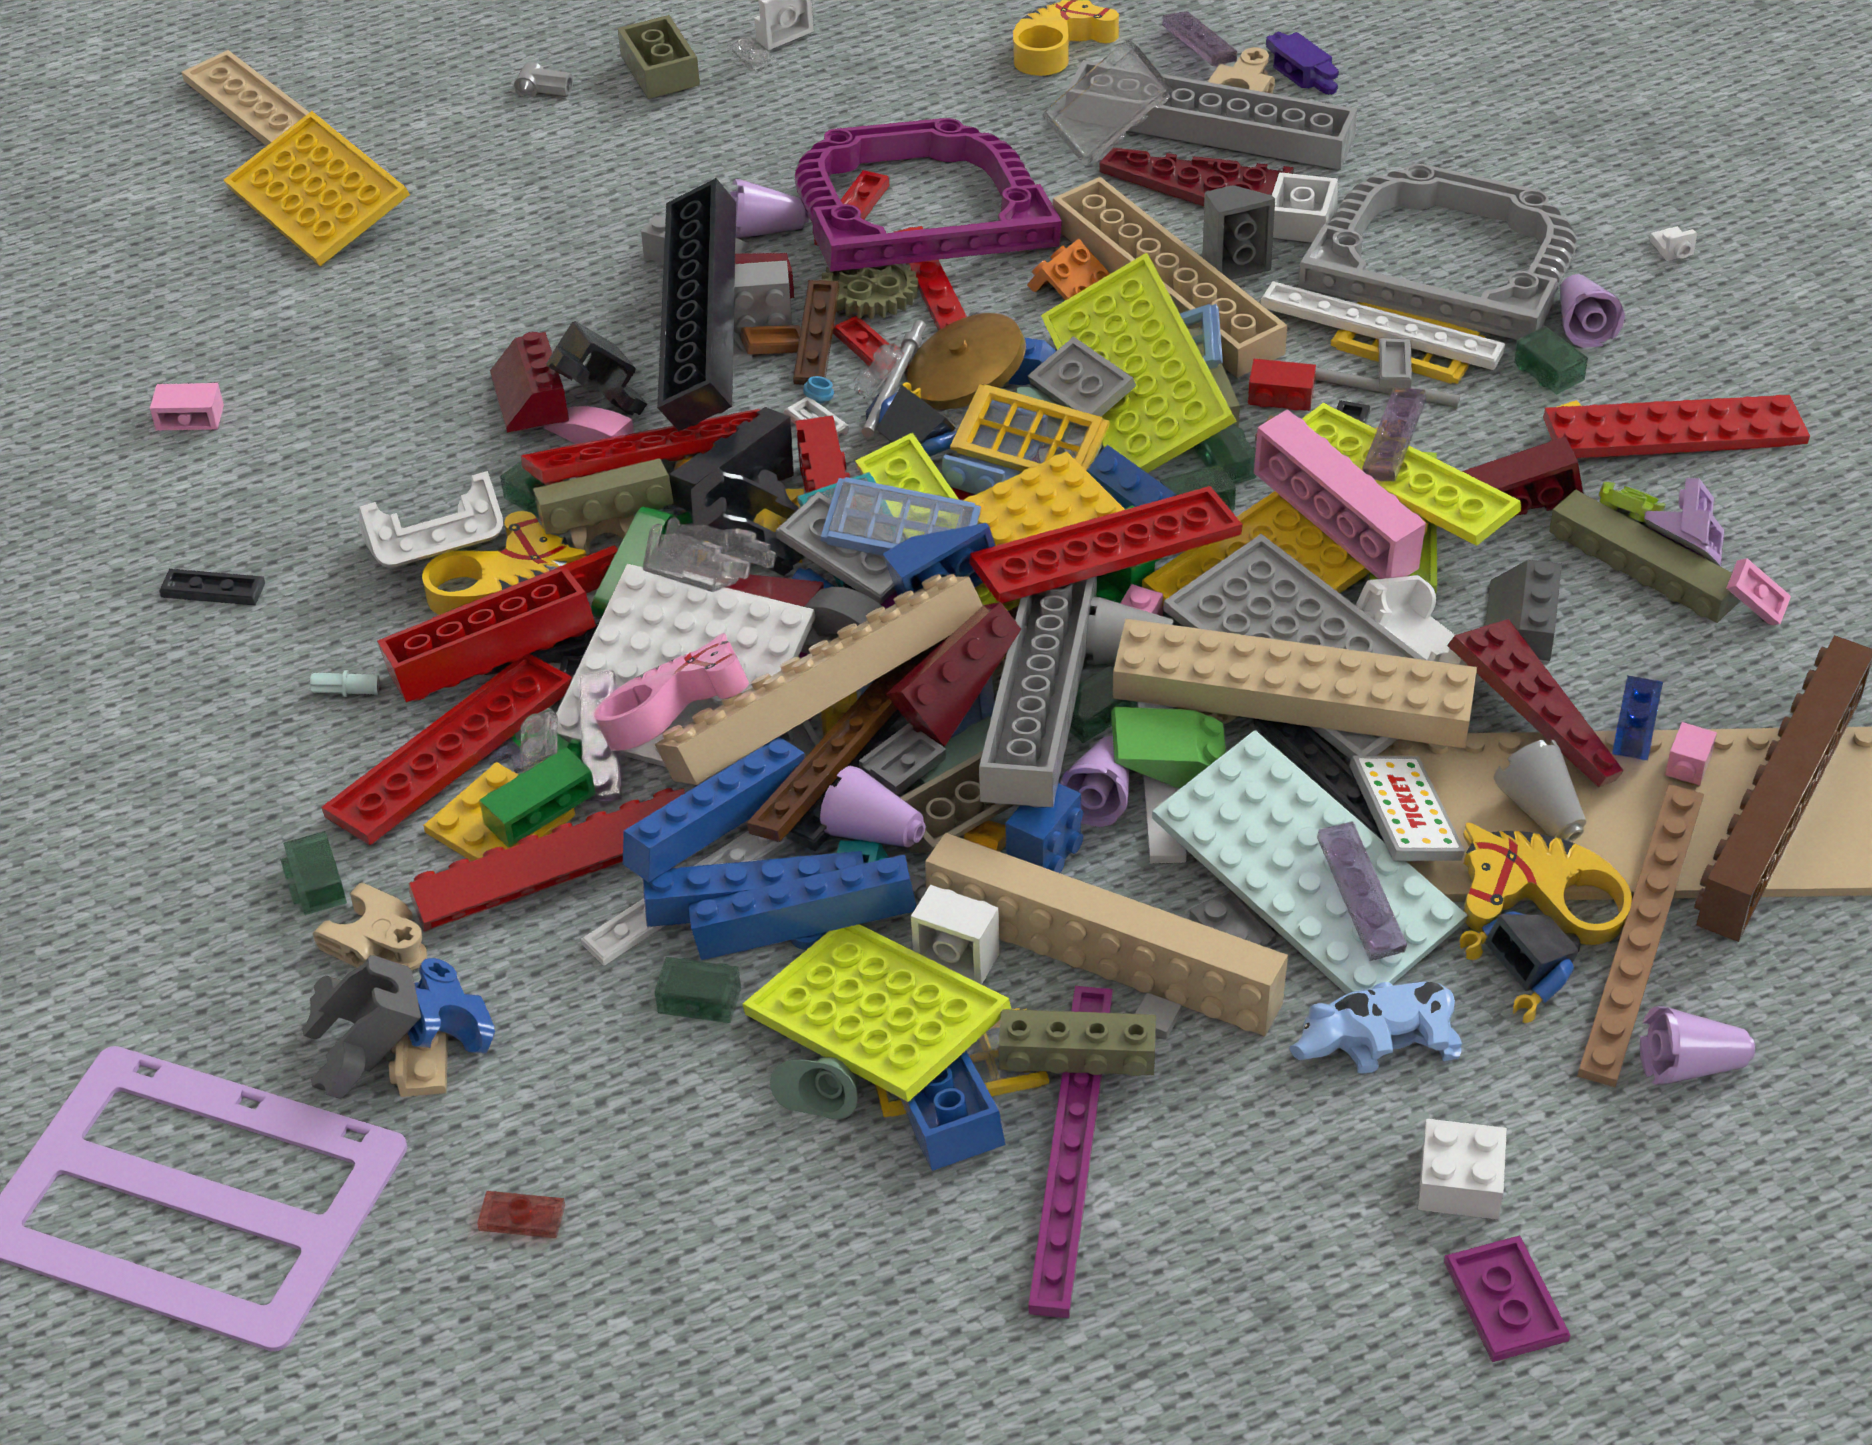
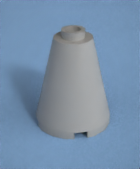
[1086,597,1174,665]
[1493,740,1586,842]

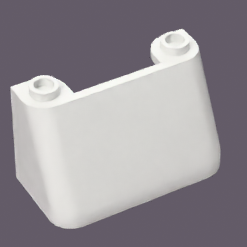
[359,471,503,568]
[1355,575,1483,685]

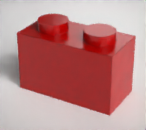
[1248,358,1316,411]

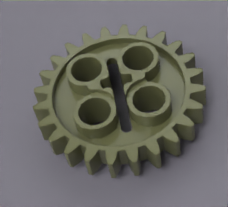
[822,264,918,319]

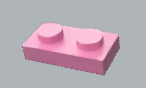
[1726,558,1791,625]

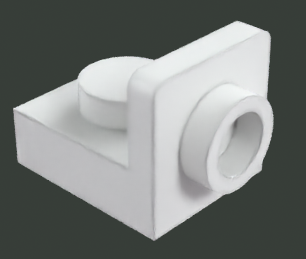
[1650,226,1697,261]

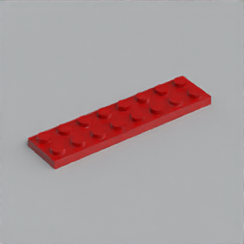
[1543,395,1810,458]
[521,409,760,485]
[970,486,1243,603]
[321,654,573,845]

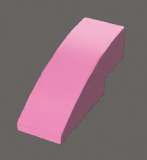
[544,406,634,444]

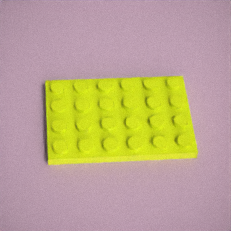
[743,924,1011,1102]

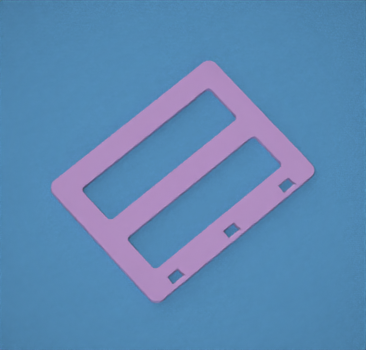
[0,1046,407,1351]

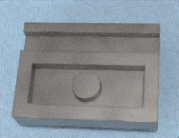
[859,723,946,796]
[1189,889,1276,947]

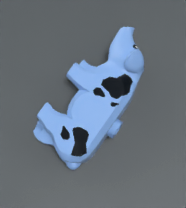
[1289,981,1462,1074]

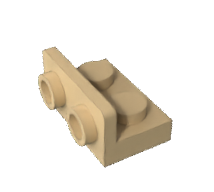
[389,1031,448,1097]

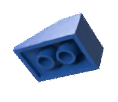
[883,523,995,596]
[900,1051,1006,1171]

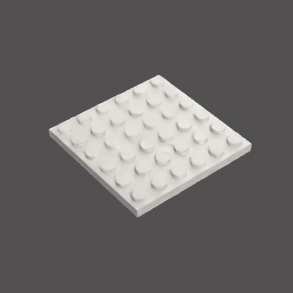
[548,564,816,778]

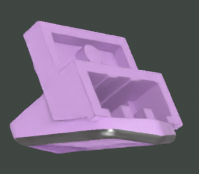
[1645,478,1724,566]

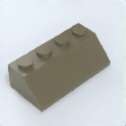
[900,751,1015,853]

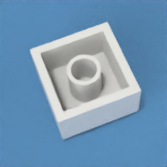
[1272,173,1338,242]
[911,885,1000,985]
[1418,1119,1507,1220]

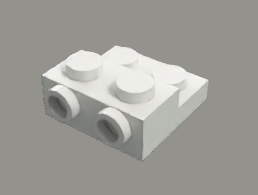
[754,0,814,50]

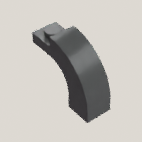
[804,587,886,636]

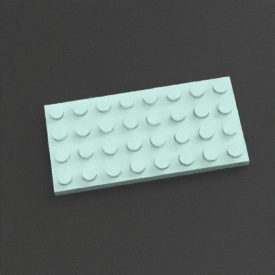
[1152,730,1467,994]

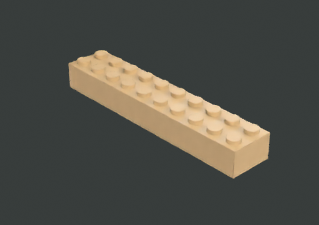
[1053,177,1287,378]
[655,574,983,785]
[1113,619,1477,748]
[925,832,1288,1036]

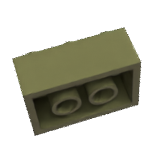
[617,15,700,99]

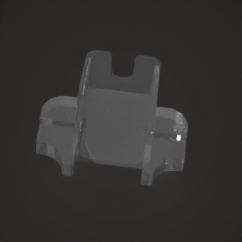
[643,518,776,592]

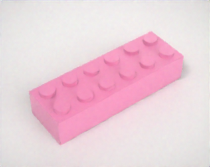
[1254,409,1426,579]

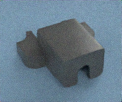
[302,955,421,1099]

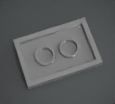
[1028,336,1136,417]

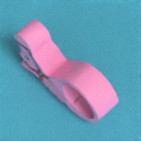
[594,633,749,750]

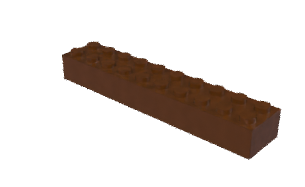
[1694,635,1872,942]

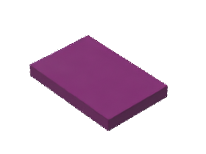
[1444,1235,1571,1362]

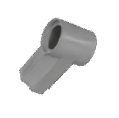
[514,62,574,97]

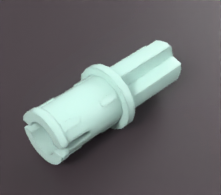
[310,670,380,697]

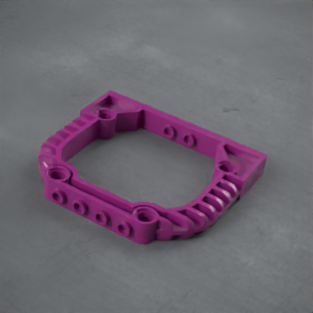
[795,118,1062,272]

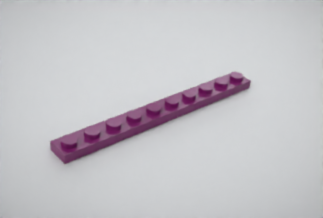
[1028,986,1113,1319]

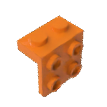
[1027,239,1110,300]

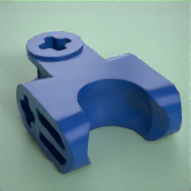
[407,958,495,1054]

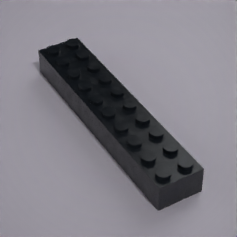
[657,178,736,432]

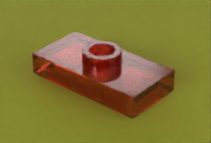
[477,1191,565,1239]

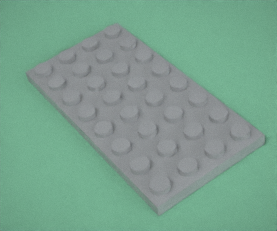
[1163,534,1426,759]

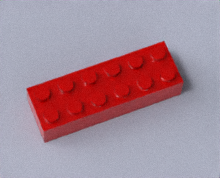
[377,566,596,703]

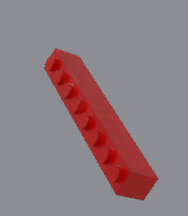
[409,788,685,932]

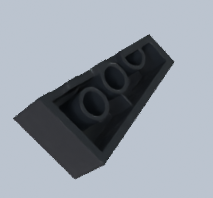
[669,407,794,512]

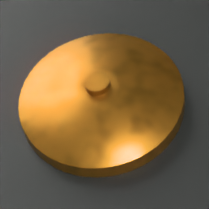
[907,313,1026,410]

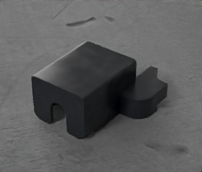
[546,321,647,416]
[691,468,804,576]

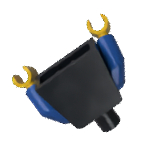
[877,382,977,457]
[1460,911,1581,1023]

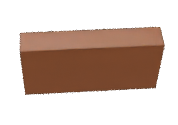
[740,325,801,354]

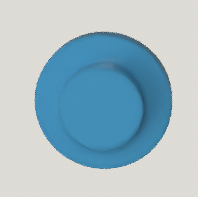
[803,376,834,404]

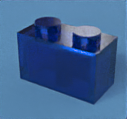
[1612,675,1663,761]

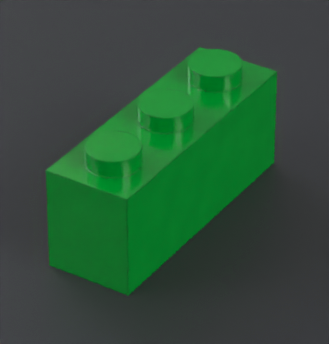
[479,747,595,848]

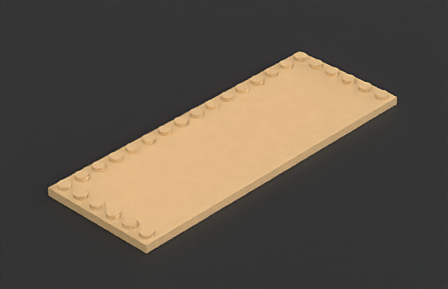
[1350,727,1872,902]

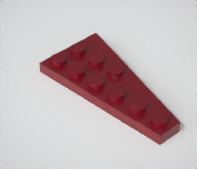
[1099,147,1294,206]
[1447,619,1624,788]

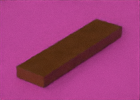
[793,280,840,385]

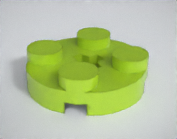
[1598,482,1666,523]

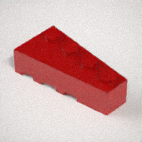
[795,415,857,510]

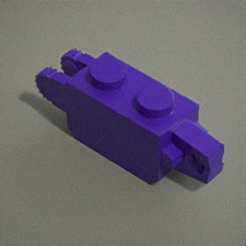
[1266,32,1339,95]

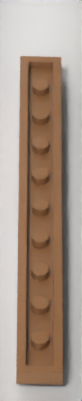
[1577,784,1704,1087]

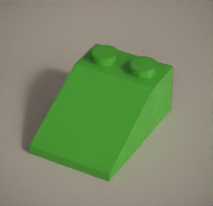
[1111,707,1226,789]

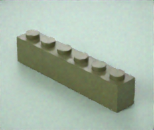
[1549,490,1740,623]

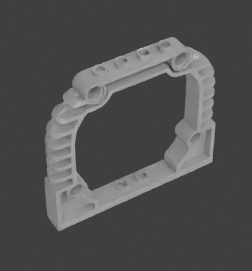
[1298,164,1576,344]

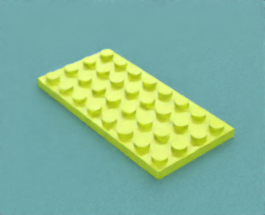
[1041,253,1237,473]

